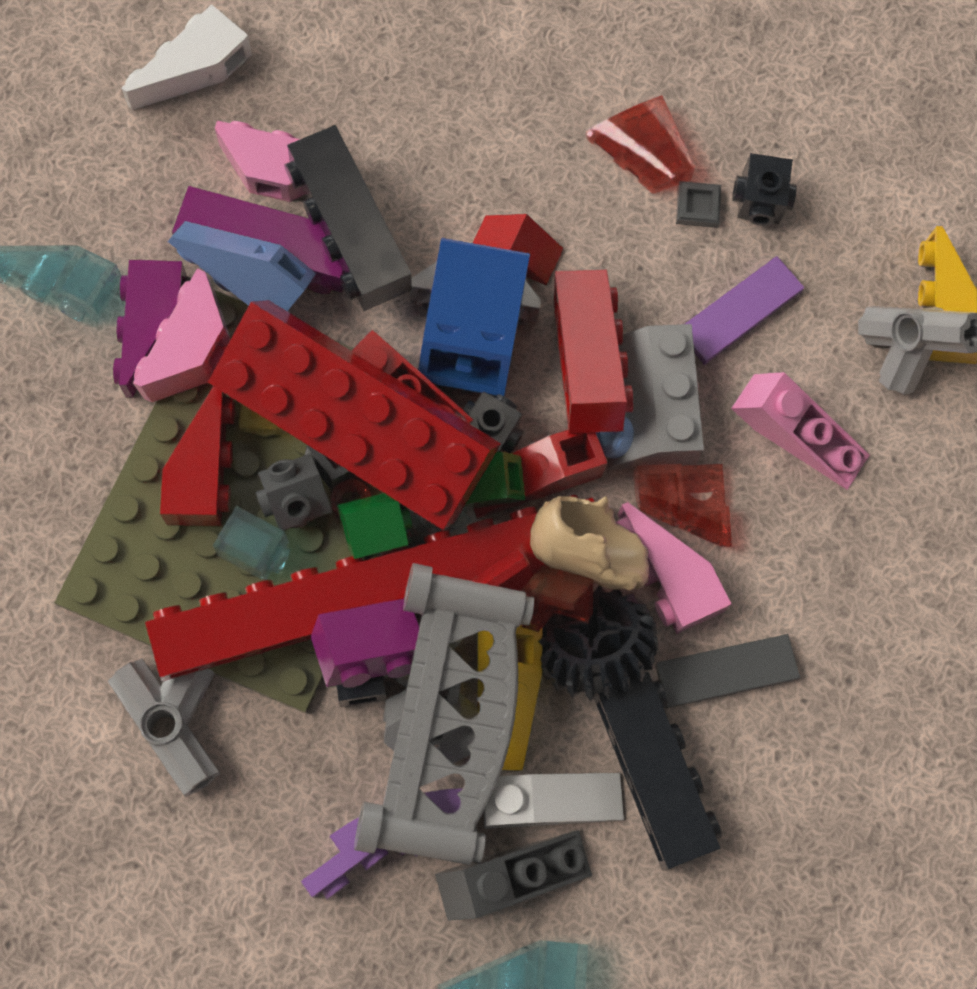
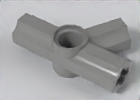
[858,306,977,395]
[108,658,220,797]

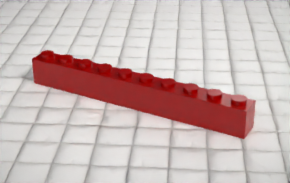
[145,495,594,682]

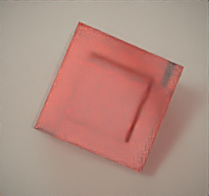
[522,565,594,632]

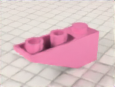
[731,372,870,490]
[616,502,732,634]

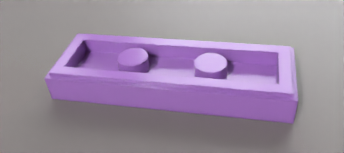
[685,256,805,365]

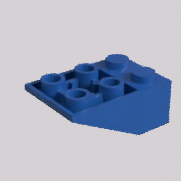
[418,238,530,396]

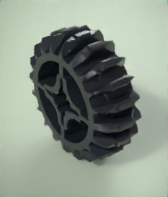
[538,585,659,701]

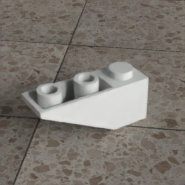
[122,4,252,110]

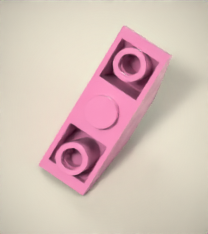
[215,121,305,202]
[133,268,231,402]

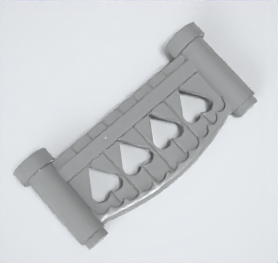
[354,563,534,865]

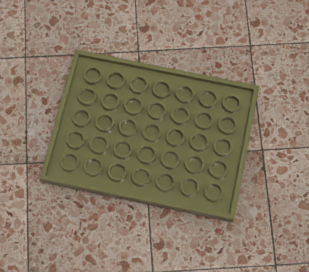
[54,290,453,714]

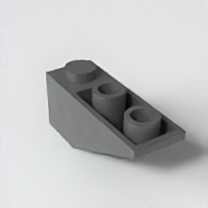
[435,830,592,921]

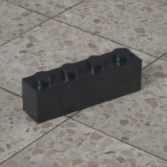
[284,125,412,311]
[593,671,722,871]

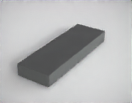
[655,634,800,709]

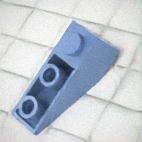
[168,221,316,311]

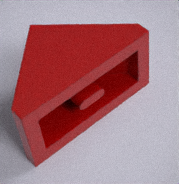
[473,214,563,286]

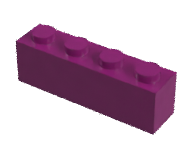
[172,186,345,294]

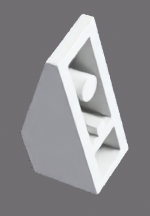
[483,773,624,829]

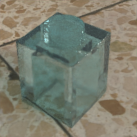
[213,506,290,581]

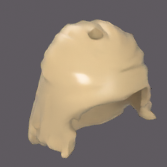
[530,496,649,591]

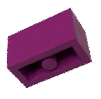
[311,599,419,688]

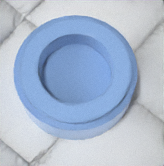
[596,417,634,459]

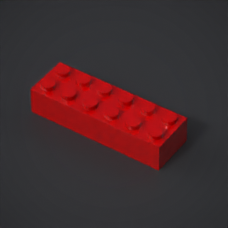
[208,300,501,530]

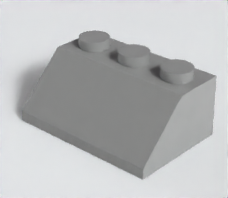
[607,324,704,470]

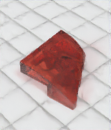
[585,95,695,194]
[633,464,732,548]

